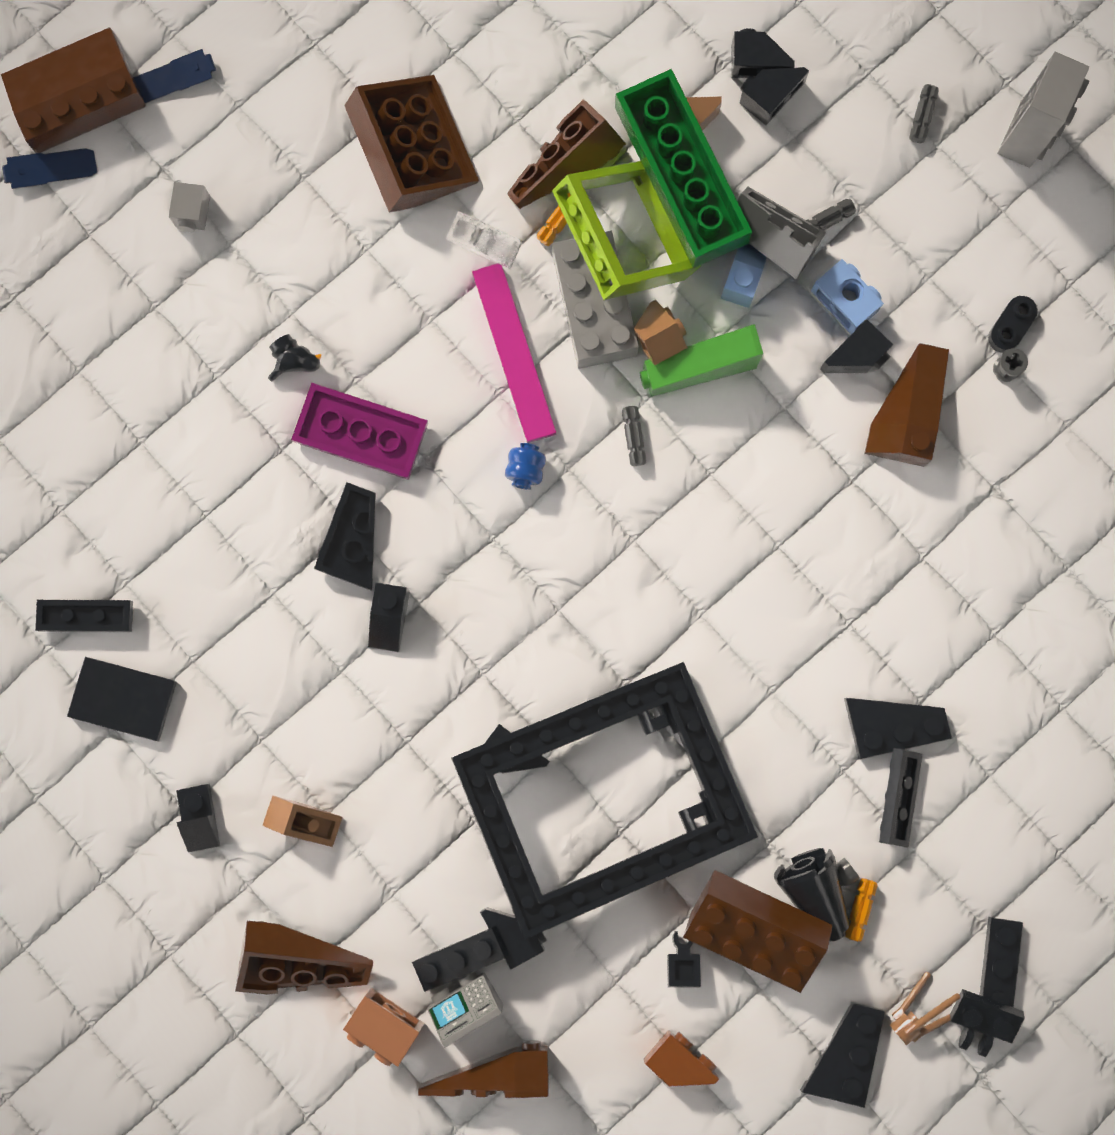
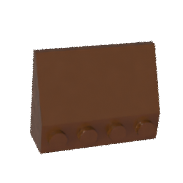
[1,27,146,153]
[344,75,479,213]

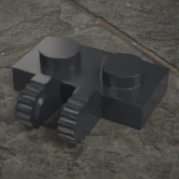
[950,989,1025,1057]

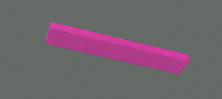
[472,262,556,443]

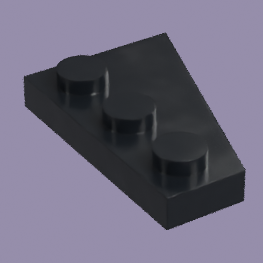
[314,482,376,591]
[844,698,952,759]
[800,1002,885,1108]

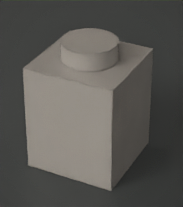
[168,182,210,233]

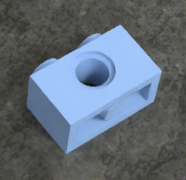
[811,259,884,334]

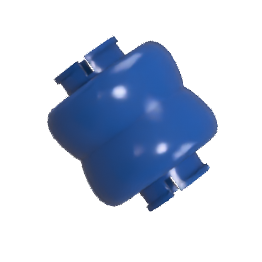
[505,443,546,490]

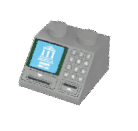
[427,971,504,1048]

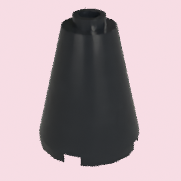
[774,848,849,941]

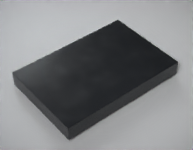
[67,656,177,742]

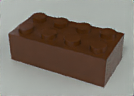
[683,870,832,993]

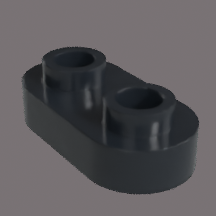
[988,296,1038,353]

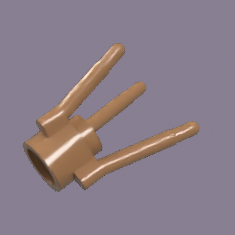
[890,972,960,1046]

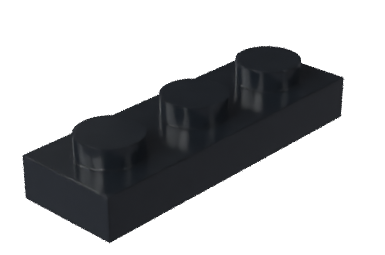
[35,599,133,632]
[879,748,923,848]
[979,917,1023,1007]
[412,926,509,992]

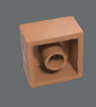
[343,988,425,1067]

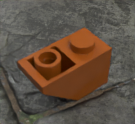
[644,1030,719,1087]

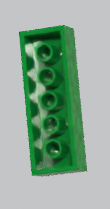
[615,68,752,269]

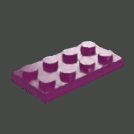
[291,382,428,480]

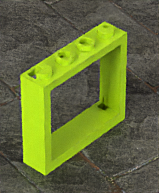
[552,161,702,300]

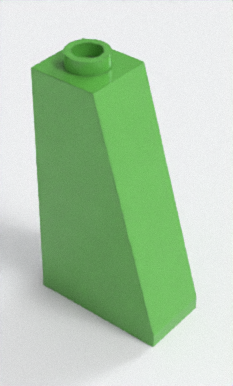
[639,324,764,397]

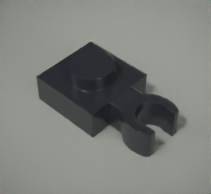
[667,931,701,988]

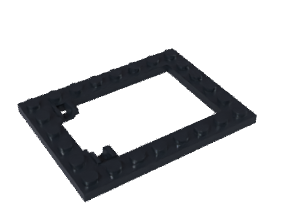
[451,662,758,939]

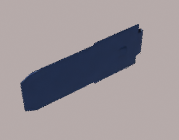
[133,49,216,103]
[2,148,97,189]

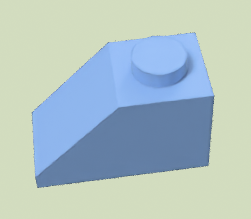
[721,244,767,308]

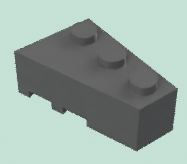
[737,186,826,279]

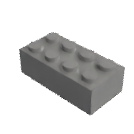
[997,51,1090,168]
[552,230,639,369]

